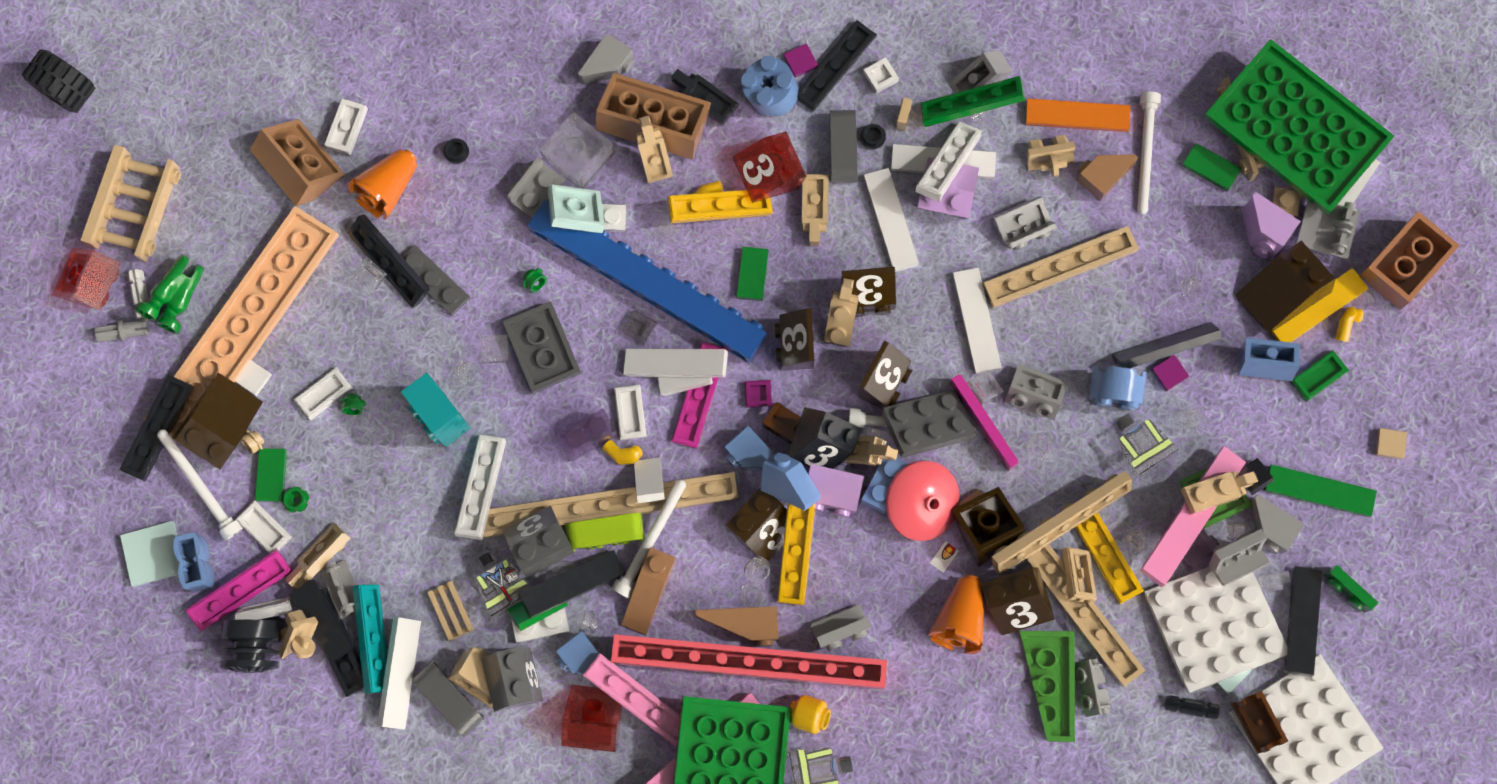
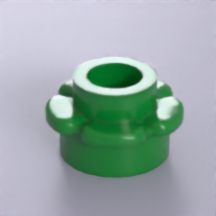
[523,268,547,293]
[339,393,366,415]
[283,487,309,513]

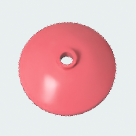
[886,460,960,541]

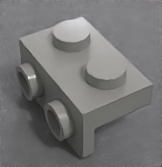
[992,196,1057,250]
[1208,529,1269,586]
[811,605,871,652]

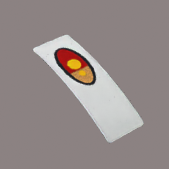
[930,541,959,573]

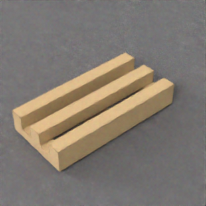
[1062,547,1097,604]
[427,581,474,641]

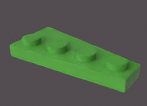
[1020,631,1075,742]

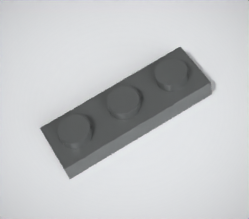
[403,245,470,316]

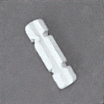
[128,269,149,320]

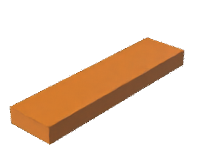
[1025,98,1131,132]

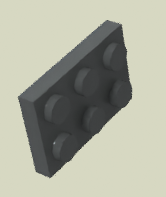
[503,301,582,394]
[881,390,976,458]

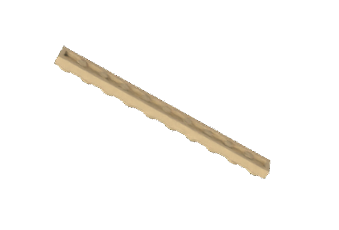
[475,472,739,540]

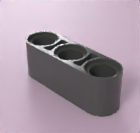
[830,110,858,183]
[412,661,485,737]

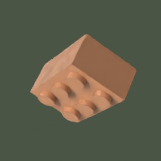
[1359,211,1460,310]

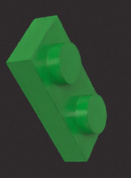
[1324,565,1379,613]

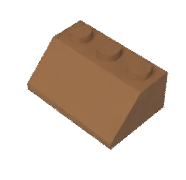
[250,119,345,206]

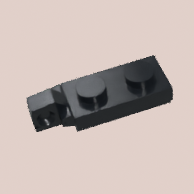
[671,69,738,126]

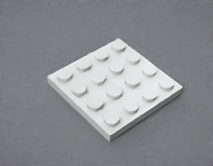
[1144,567,1287,694]
[1228,654,1384,784]

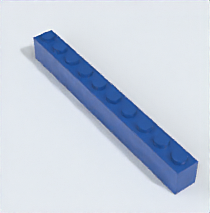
[528,200,766,364]

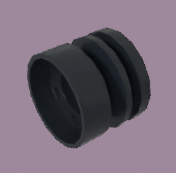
[220,619,280,673]

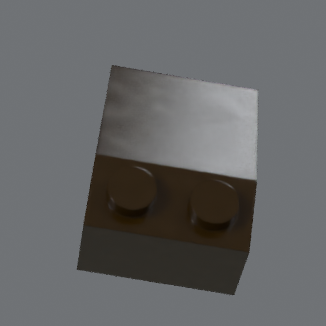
[1235,240,1336,335]
[172,372,263,470]

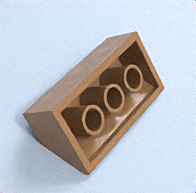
[595,72,711,160]

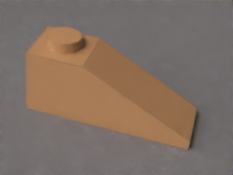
[621,547,677,635]
[696,606,779,647]

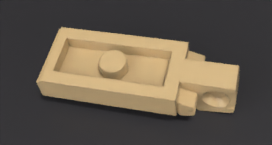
[636,116,673,183]
[802,174,829,246]
[824,278,859,347]
[843,435,898,465]
[1181,471,1258,515]
[285,523,350,590]

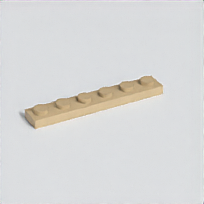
[983,226,1139,308]
[992,471,1132,576]
[1025,544,1146,687]

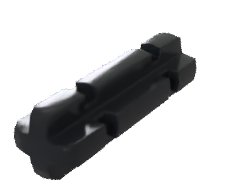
[1165,695,1220,719]

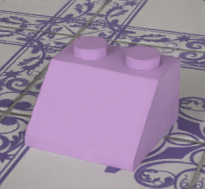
[917,157,979,219]
[1241,192,1301,260]
[809,464,864,518]

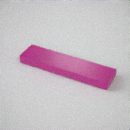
[671,342,727,449]
[950,374,1019,471]
[185,548,292,632]

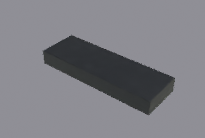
[290,579,355,663]

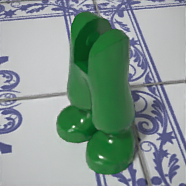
[135,254,205,335]

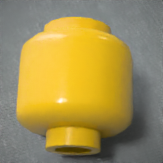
[790,695,831,734]

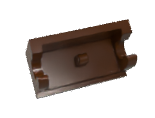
[762,402,801,445]
[1231,690,1288,754]

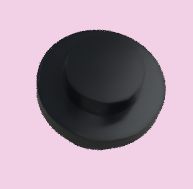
[860,124,886,150]
[443,138,469,164]

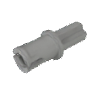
[94,319,149,342]

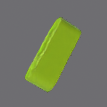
[565,513,645,552]

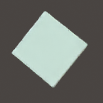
[548,184,605,233]
[120,521,180,587]

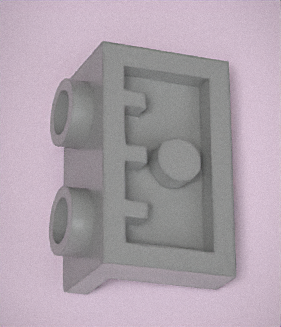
[507,157,565,219]
[1004,364,1068,420]

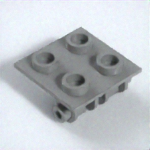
[1296,200,1360,260]

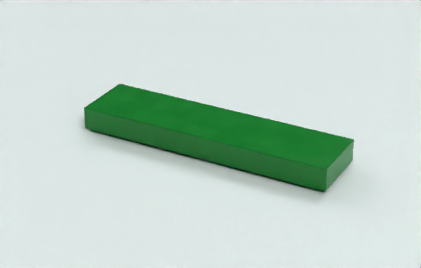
[921,76,1025,127]
[1264,464,1377,517]

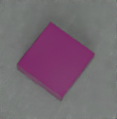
[784,43,818,78]
[1151,355,1189,392]
[744,380,772,408]

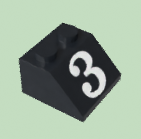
[788,407,862,469]

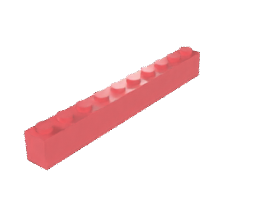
[611,634,887,689]

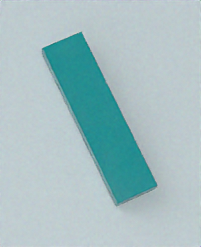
[352,584,388,694]

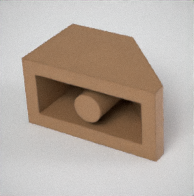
[1077,154,1138,201]

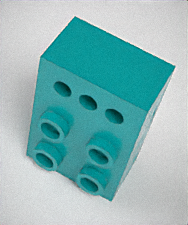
[401,372,471,447]

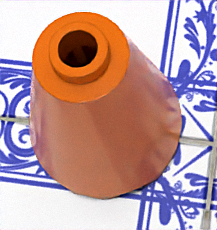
[347,149,417,220]
[929,575,984,654]

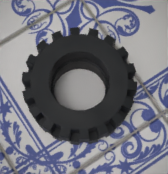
[22,49,96,113]

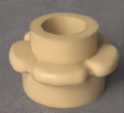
[240,430,264,455]

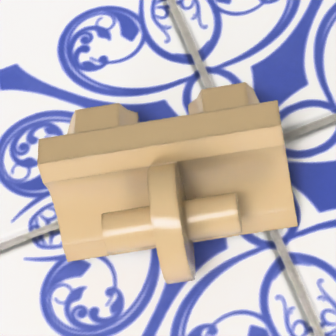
[1027,135,1076,177]
[279,610,318,659]

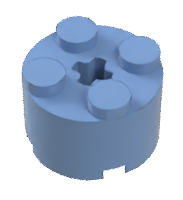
[741,56,799,117]
[1089,366,1147,411]

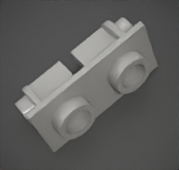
[321,560,356,619]
[1075,659,1111,717]

